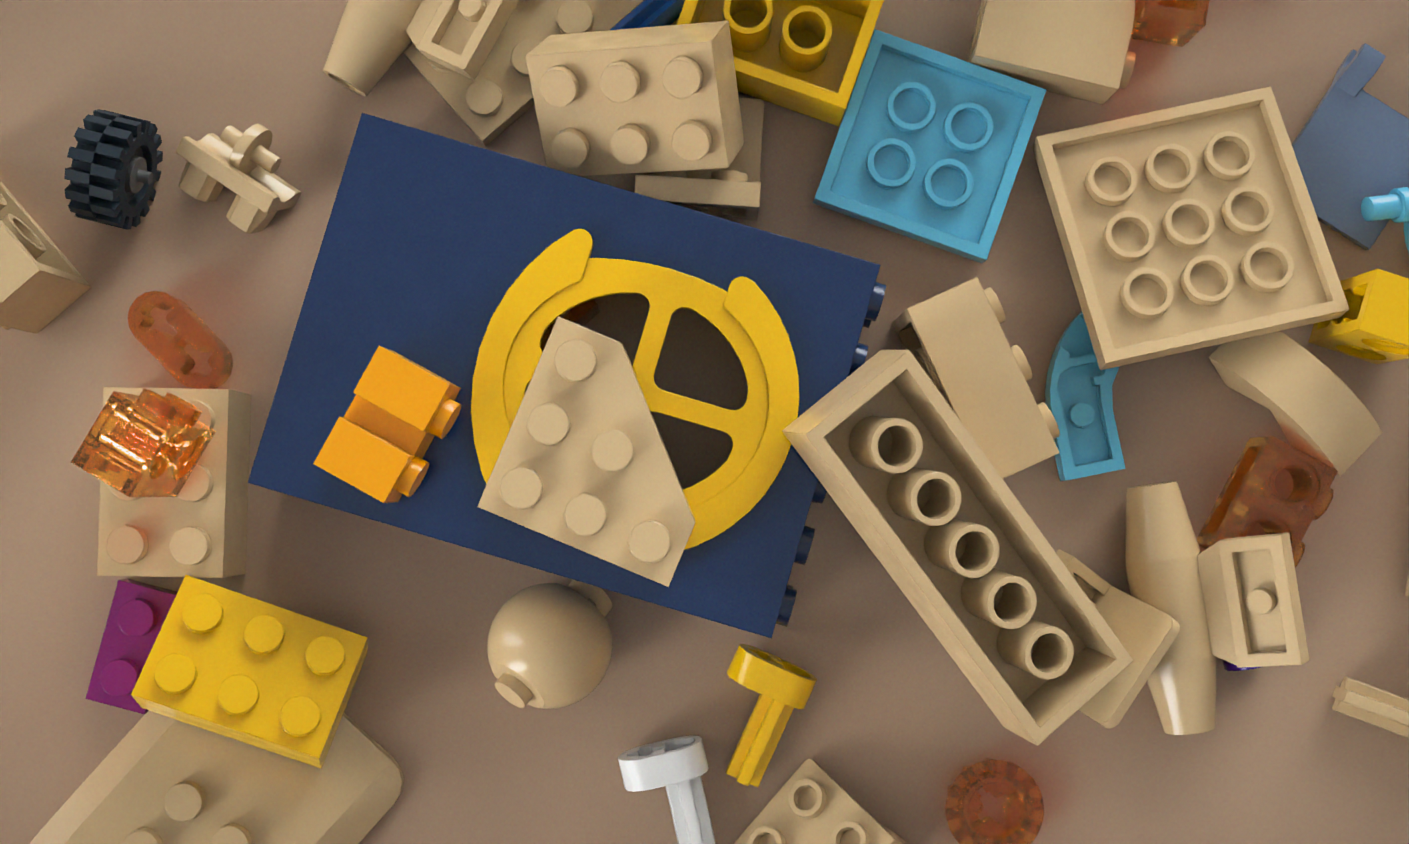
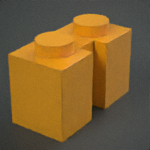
[313,345,461,503]

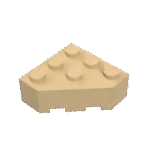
[477,316,696,587]

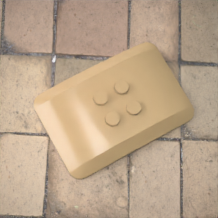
[29,711,404,844]

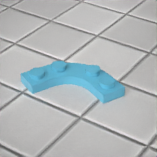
[1045,311,1126,481]

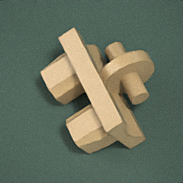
[175,123,301,234]

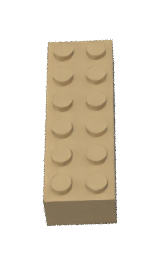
[782,350,1134,746]

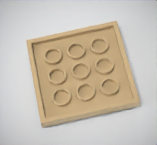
[1032,86,1350,370]

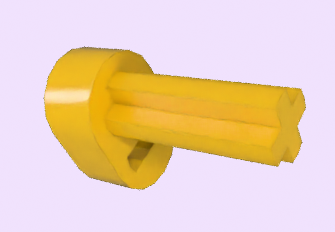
[725,644,817,788]

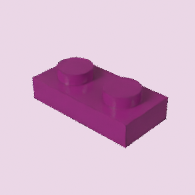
[85,579,177,714]

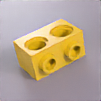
[1309,269,1409,364]

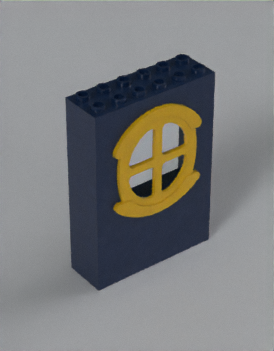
[248,113,886,639]

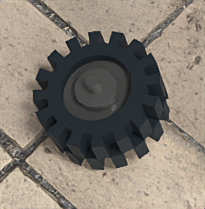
[64,109,163,230]

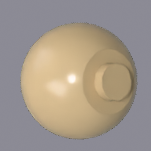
[487,580,613,709]

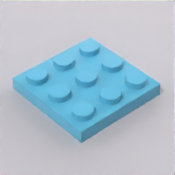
[813,29,1046,263]

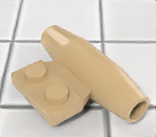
[323,0,519,97]
[1125,481,1310,735]

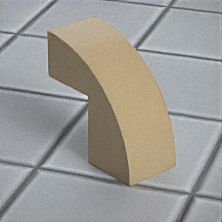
[1209,331,1383,477]

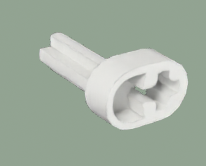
[618,735,716,844]

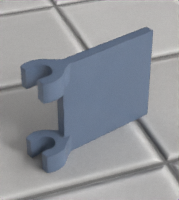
[1292,43,1409,250]

